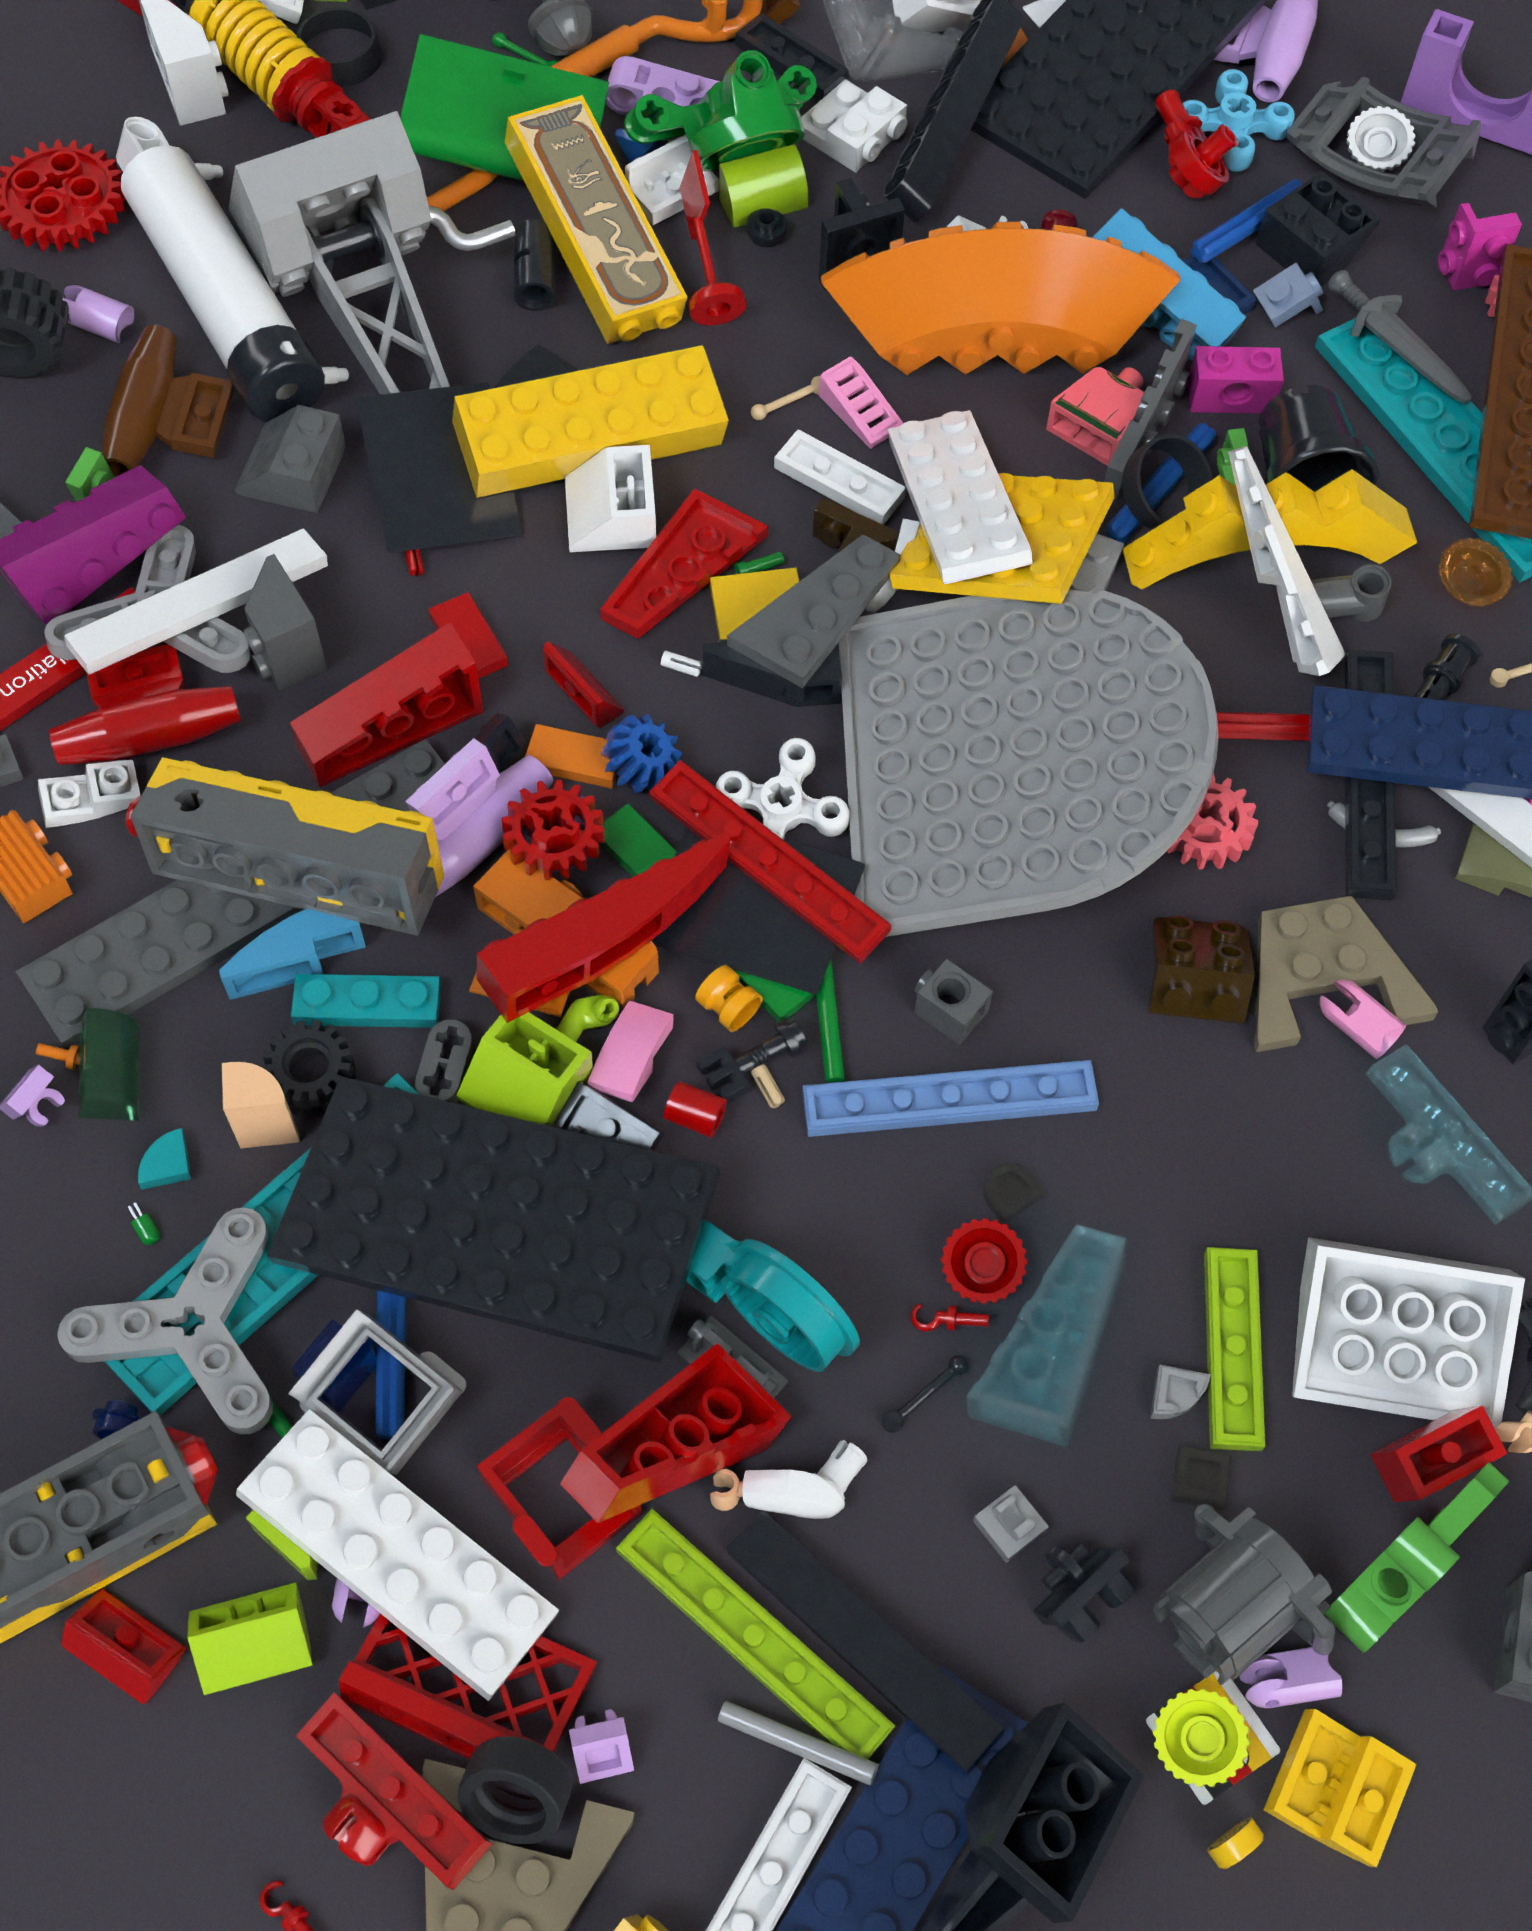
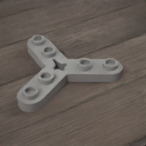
[44,525,250,673]
[57,1207,273,1434]

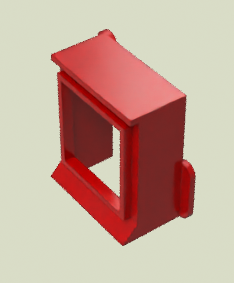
[477,1397,643,1581]

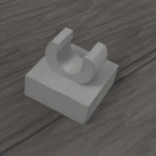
[973,1485,1049,1563]

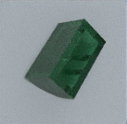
[78,1008,140,1121]

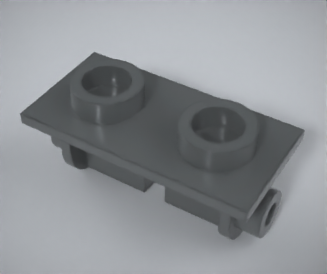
[677,1315,789,1398]

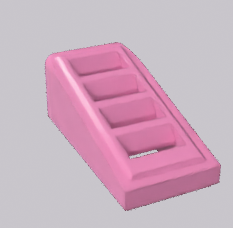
[819,357,903,449]

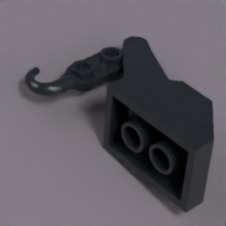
[916,1703,1145,1931]

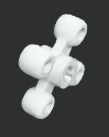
[716,738,850,839]

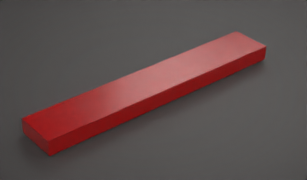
[649,760,891,964]

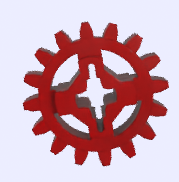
[501,779,605,880]

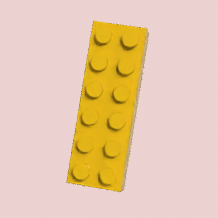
[452,345,729,498]

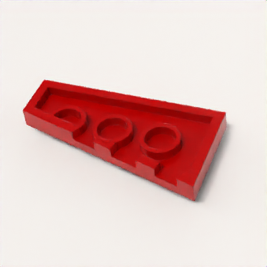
[600,488,768,639]

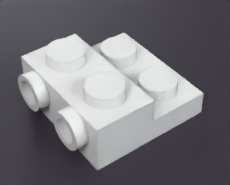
[801,79,908,173]

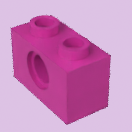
[1188,346,1284,414]

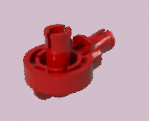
[1155,89,1238,199]

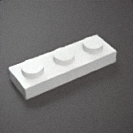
[774,429,906,525]

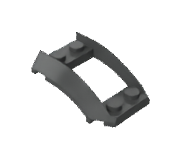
[1286,77,1481,208]

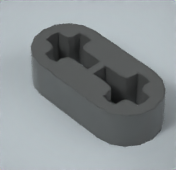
[415,1020,474,1104]

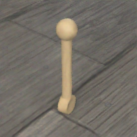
[751,376,820,421]
[1490,663,1532,688]

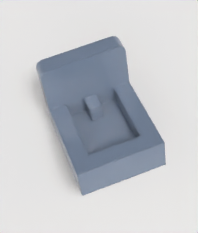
[1253,263,1324,328]

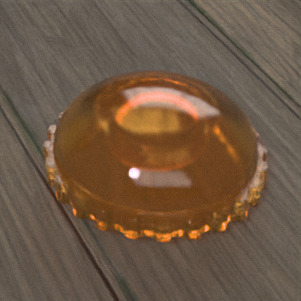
[1438,538,1513,607]

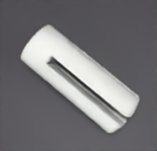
[661,651,702,677]

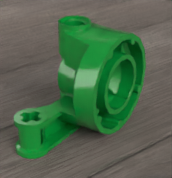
[624,50,817,172]

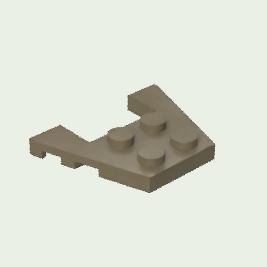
[1254,896,1438,1052]
[423,1759,635,1931]

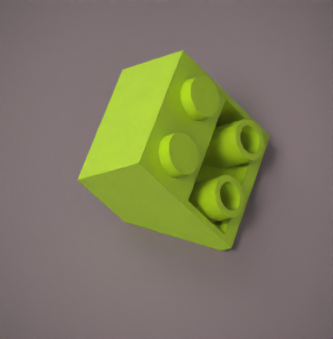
[456,1012,593,1125]

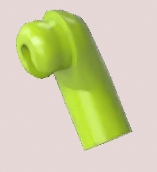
[556,995,620,1042]

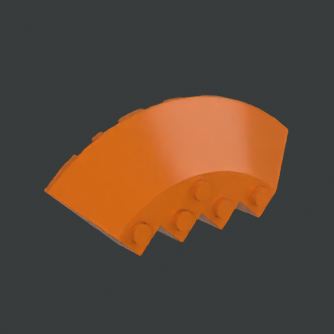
[821,222,1180,375]

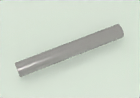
[718,1701,879,1786]

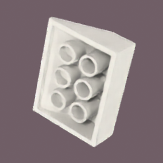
[1292,1237,1525,1430]

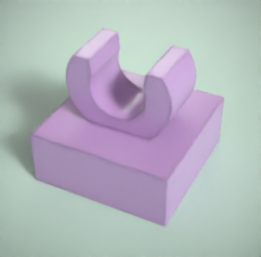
[0,1065,65,1127]
[569,1709,634,1784]

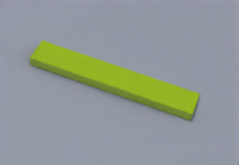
[616,1509,895,1760]

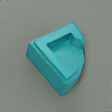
[138,1128,192,1190]

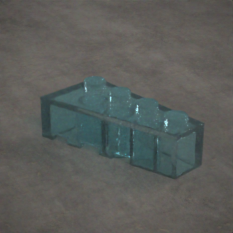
[966,1224,1126,1447]

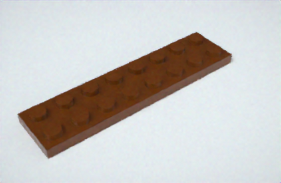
[1469,244,1532,539]

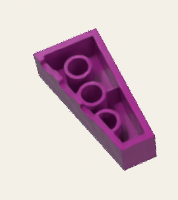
[0,465,187,625]

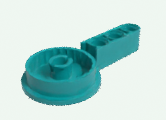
[686,1220,860,1372]

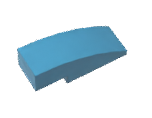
[219,909,366,1000]

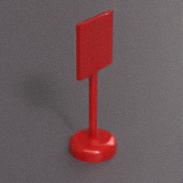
[679,150,747,326]

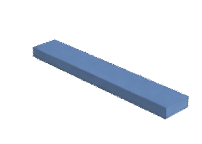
[802,1060,1099,1137]

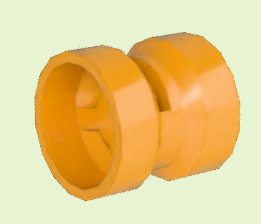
[695,965,763,1032]

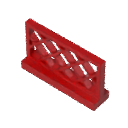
[339,1613,597,1760]

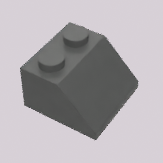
[235,405,346,514]
[243,554,327,692]

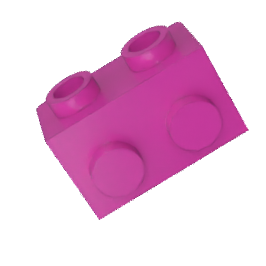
[1438,203,1522,291]

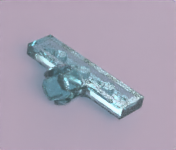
[1366,1044,1532,1225]

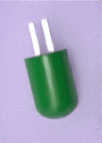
[128,1203,160,1246]

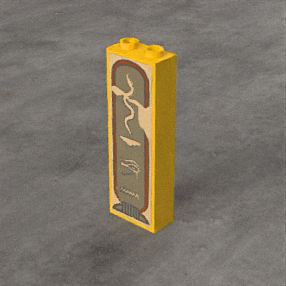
[505,95,688,344]

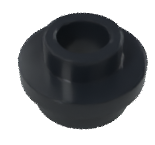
[746,208,787,247]

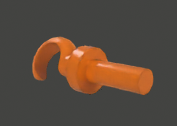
[36,1043,113,1076]

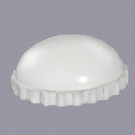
[1346,106,1415,172]

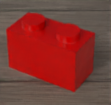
[1370,1405,1508,1503]

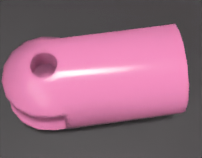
[1319,979,1406,1059]

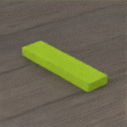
[1204,1247,1265,1452]

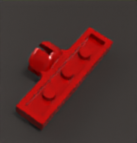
[296,1692,492,1890]

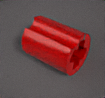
[663,1081,727,1138]

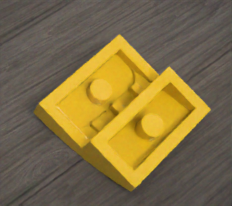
[1263,1709,1417,1867]

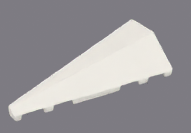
[1228,446,1346,676]

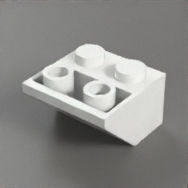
[565,445,656,552]

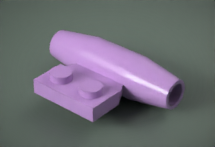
[1214,0,1318,102]
[405,738,553,897]

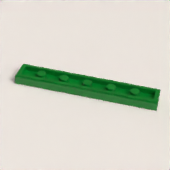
[599,804,816,1022]

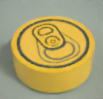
[1207,1817,1264,1869]

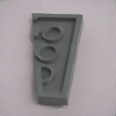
[727,535,900,688]

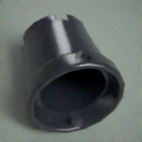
[1258,384,1380,492]

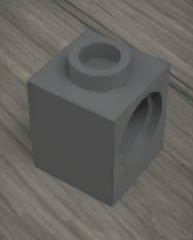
[914,959,993,1045]

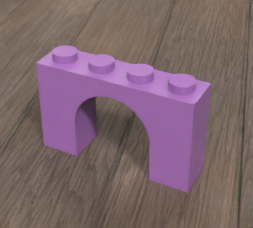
[1400,9,1532,155]

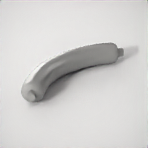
[1327,801,1441,848]

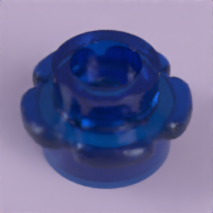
[92,1400,141,1439]

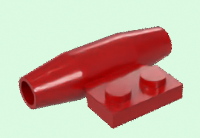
[49,644,241,765]

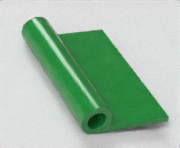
[400,34,609,181]

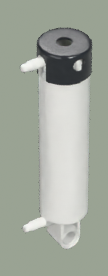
[116,117,349,422]

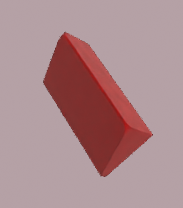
[543,641,624,729]
[61,1588,187,1704]

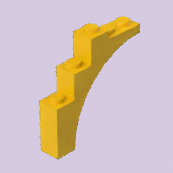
[1123,469,1417,590]

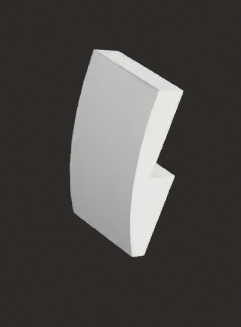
[38,760,140,828]

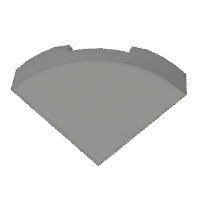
[1150,1364,1211,1419]

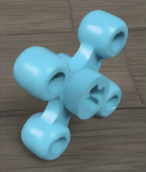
[1183,69,1295,172]

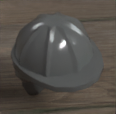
[528,0,594,57]

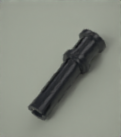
[1413,633,1481,700]

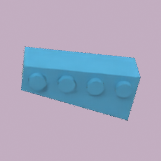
[1092,208,1246,361]

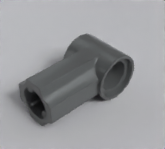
[1311,564,1392,622]

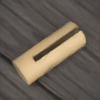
[751,1065,785,1108]

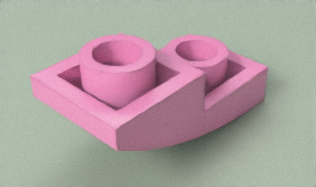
[588,1000,673,1102]

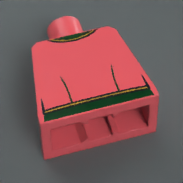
[1046,367,1144,466]

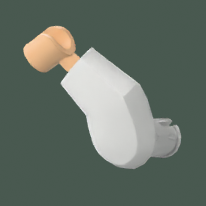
[710,1440,867,1519]

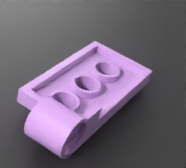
[605,56,720,141]

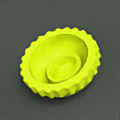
[1153,1689,1250,1787]

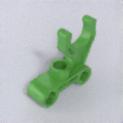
[1324,1462,1509,1654]

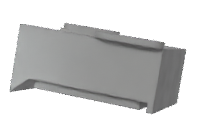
[289,1309,467,1475]

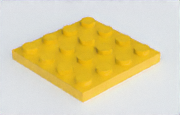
[889,473,1115,604]

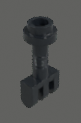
[696,1019,807,1104]

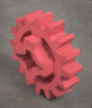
[1166,773,1258,870]

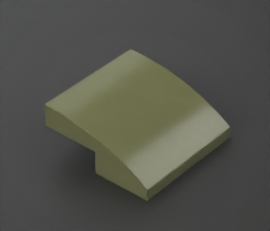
[1454,823,1532,898]

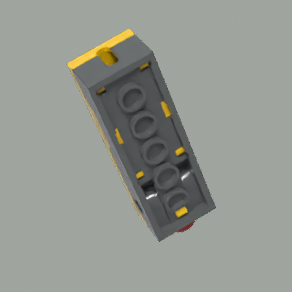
[125,757,445,936]
[0,1411,219,1644]

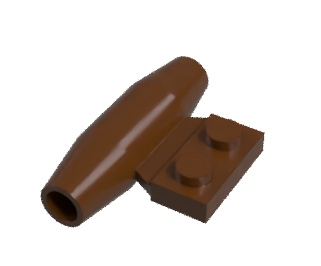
[101,325,234,477]

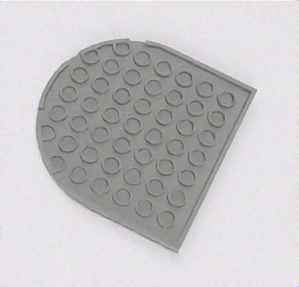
[839,589,1219,937]

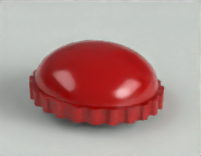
[941,1218,1028,1305]

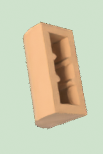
[222,1062,300,1149]

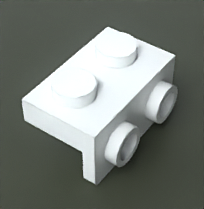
[625,135,719,225]

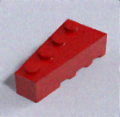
[290,622,484,788]

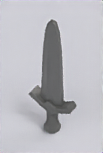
[1328,270,1472,404]

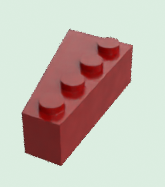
[560,1343,792,1523]

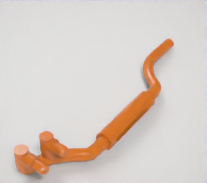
[427,0,763,212]

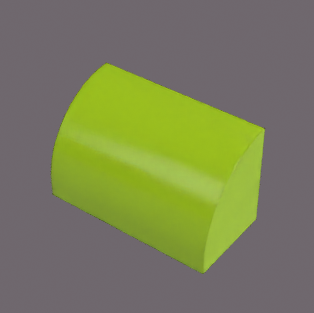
[719,144,808,228]
[187,1582,313,1695]

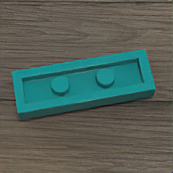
[291,974,441,1028]

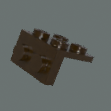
[1148,915,1255,1024]

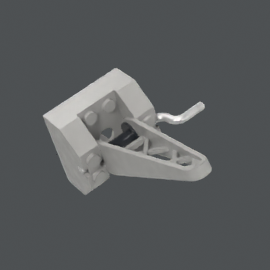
[228,111,516,395]

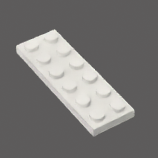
[888,410,1033,584]
[236,1409,559,1701]

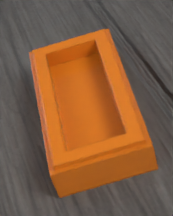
[525,724,617,789]

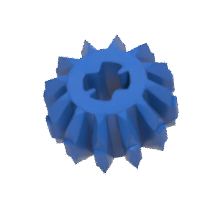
[601,714,682,794]

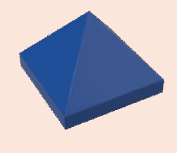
[615,128,663,163]

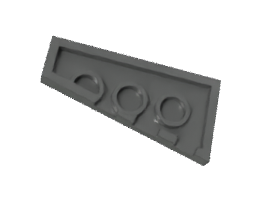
[1104,319,1197,500]

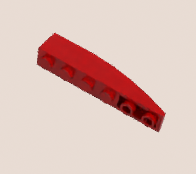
[477,832,731,1023]

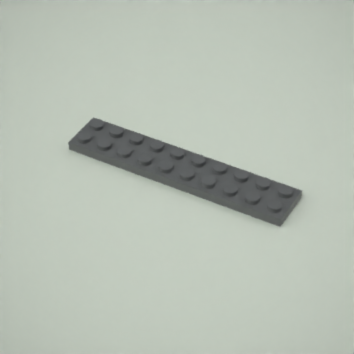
[16,739,445,1050]

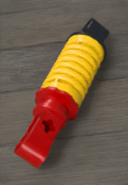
[171,0,371,138]

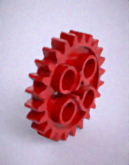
[0,139,126,252]

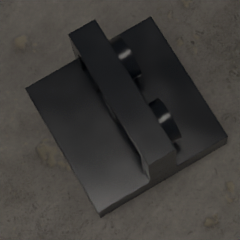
[819,178,905,290]

